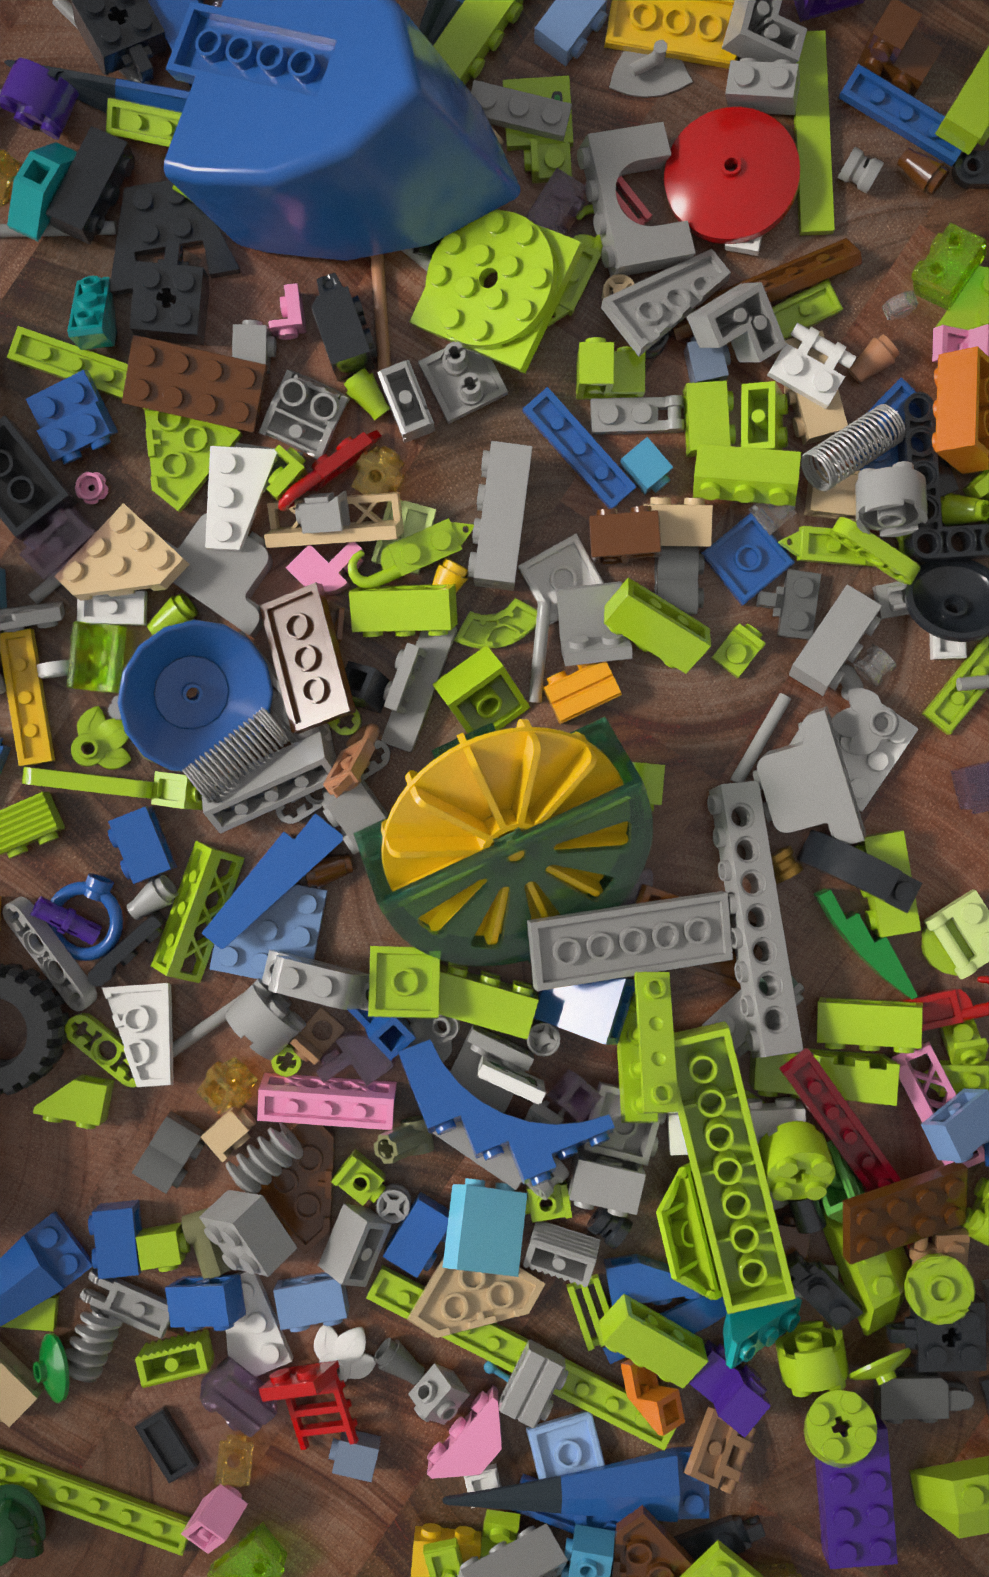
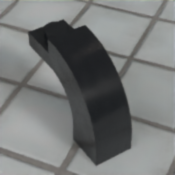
[797,830,923,913]

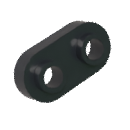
[952,150,989,189]

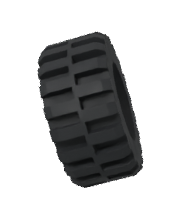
[0,963,69,1096]

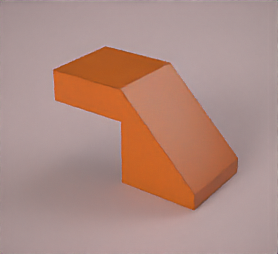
[621,1359,685,1436]

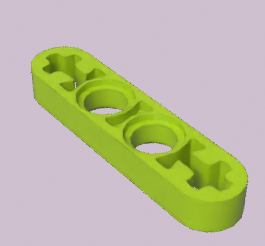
[22,767,154,799]

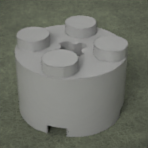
[855,461,928,537]
[225,978,307,1060]

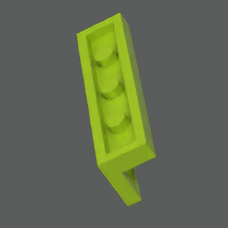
[151,841,245,983]

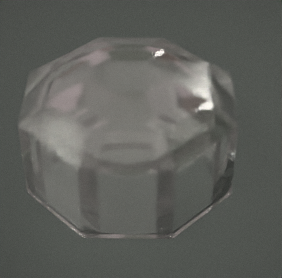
[882,290,919,320]

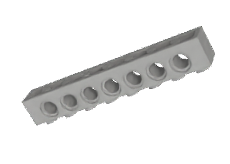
[707,780,803,1058]

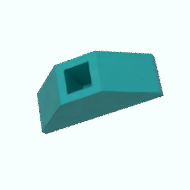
[7,142,77,242]
[67,276,117,350]
[723,1297,802,1369]

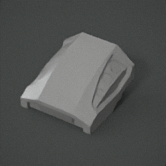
[259,370,350,459]

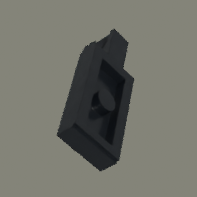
[786,1250,864,1331]
[674,1515,766,1561]

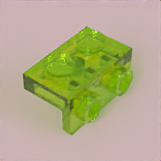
[67,621,127,693]

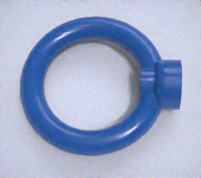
[47,873,123,961]

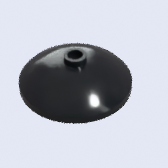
[905,560,989,642]

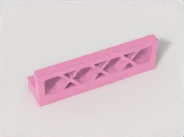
[892,1041,985,1168]
[257,1073,397,1130]

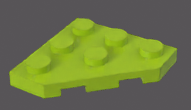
[143,408,243,513]

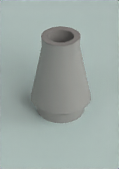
[127,874,178,920]

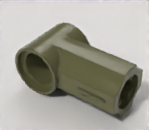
[374,1115,435,1164]
[181,1208,231,1279]

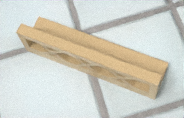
[264,492,404,548]

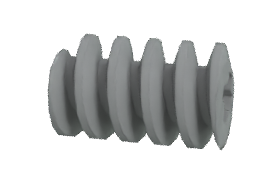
[225,1122,303,1194]
[65,1305,123,1383]

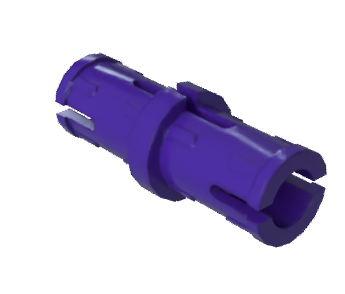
[31,896,102,945]

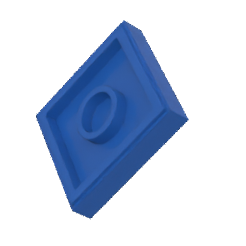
[701,511,795,606]

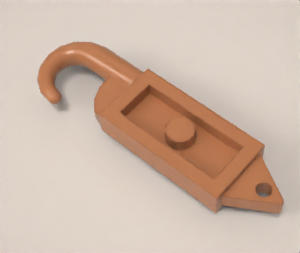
[323,723,380,798]

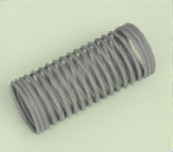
[801,404,905,492]
[182,707,289,803]

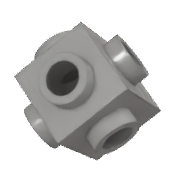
[408,1363,470,1425]

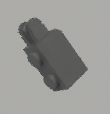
[873,1367,975,1424]

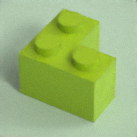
[576,337,645,400]

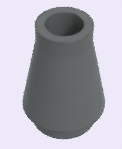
[374,1338,425,1385]

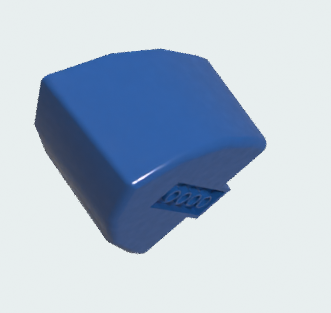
[164,0,521,261]

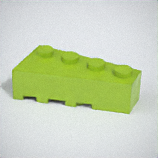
[749,1048,900,1106]

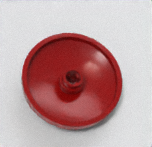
[664,107,800,244]

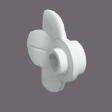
[314,1325,376,1382]

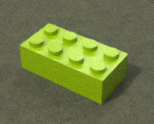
[439,961,539,1039]

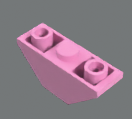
[427,1386,502,1479]

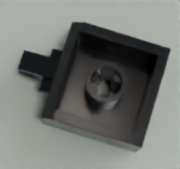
[71,0,166,84]
[130,241,210,346]
[311,273,378,382]
[886,1293,987,1372]

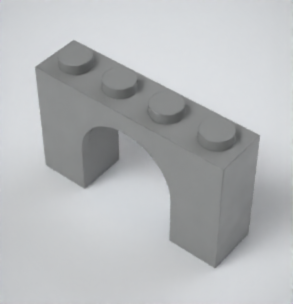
[577,122,695,277]

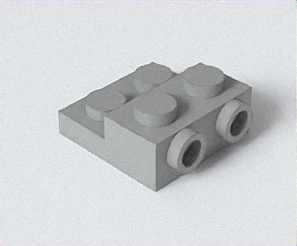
[581,1081,667,1166]

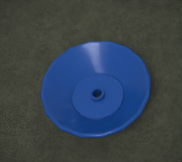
[117,620,274,772]

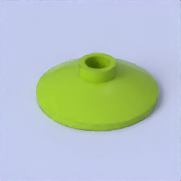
[848,1348,911,1385]

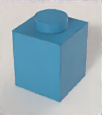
[619,437,673,495]

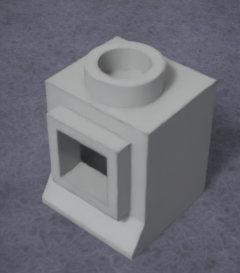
[295,491,350,534]

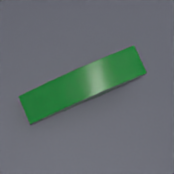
[813,888,918,1000]

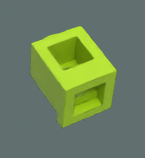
[331,1149,386,1206]
[525,1179,572,1223]

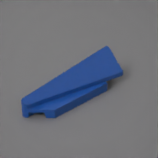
[202,813,343,949]

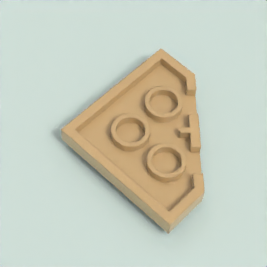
[54,503,190,601]
[407,1256,545,1338]

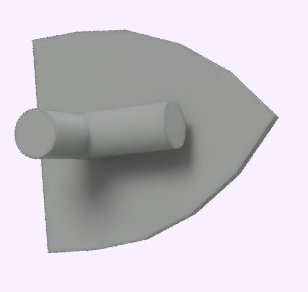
[609,40,693,98]

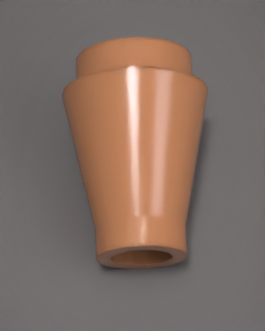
[848,334,900,384]

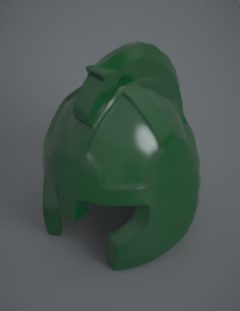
[0,1484,46,1566]

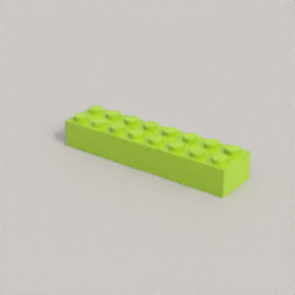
[674,1021,796,1314]

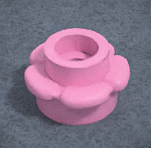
[75,472,108,505]

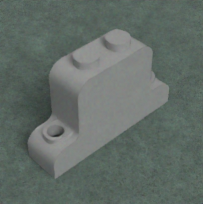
[164,513,273,639]
[753,706,866,844]
[262,950,369,1011]

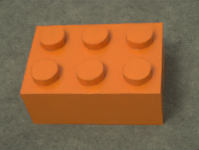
[932,346,989,474]

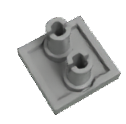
[418,342,508,424]

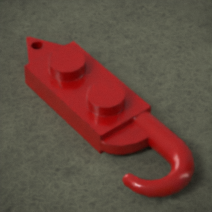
[278,430,382,511]
[897,976,989,1031]

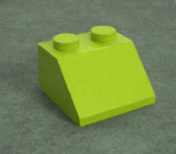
[432,645,531,739]

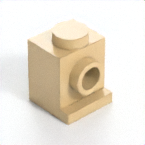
[201,1104,256,1162]

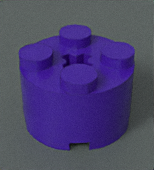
[0,58,79,140]

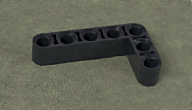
[896,392,989,563]

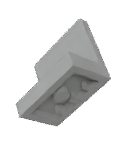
[556,581,633,666]
[450,1024,534,1113]

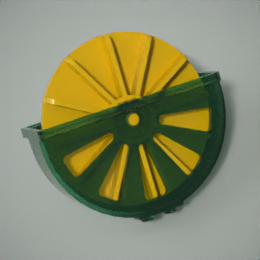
[353,717,653,966]

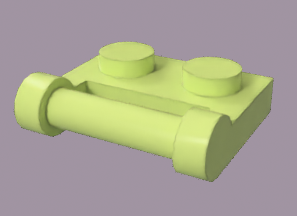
[924,889,989,979]

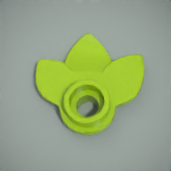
[71,706,131,770]

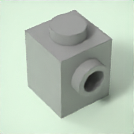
[232,320,277,374]

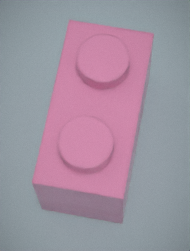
[181,1484,248,1554]

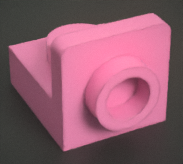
[268,283,306,340]

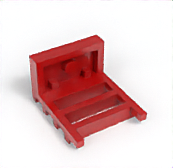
[259,1360,359,1450]

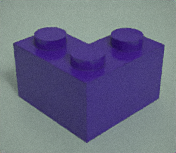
[689,1340,771,1438]

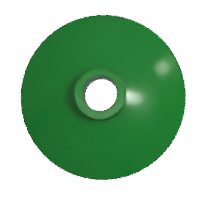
[33,1333,69,1403]

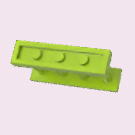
[617,972,679,1123]

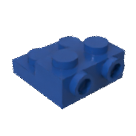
[26,370,118,465]

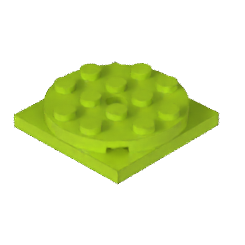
[409,209,585,373]

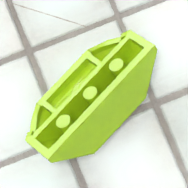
[656,1162,723,1300]
[823,1210,911,1336]
[909,1456,989,1539]

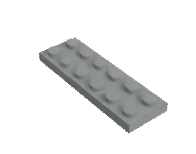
[527,891,733,991]

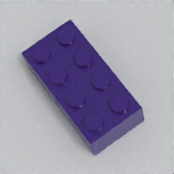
[815,1413,898,1569]

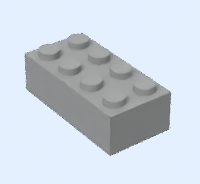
[468,441,532,591]

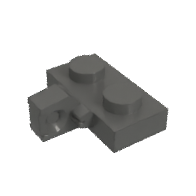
[756,569,821,641]

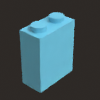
[442,1178,527,1277]

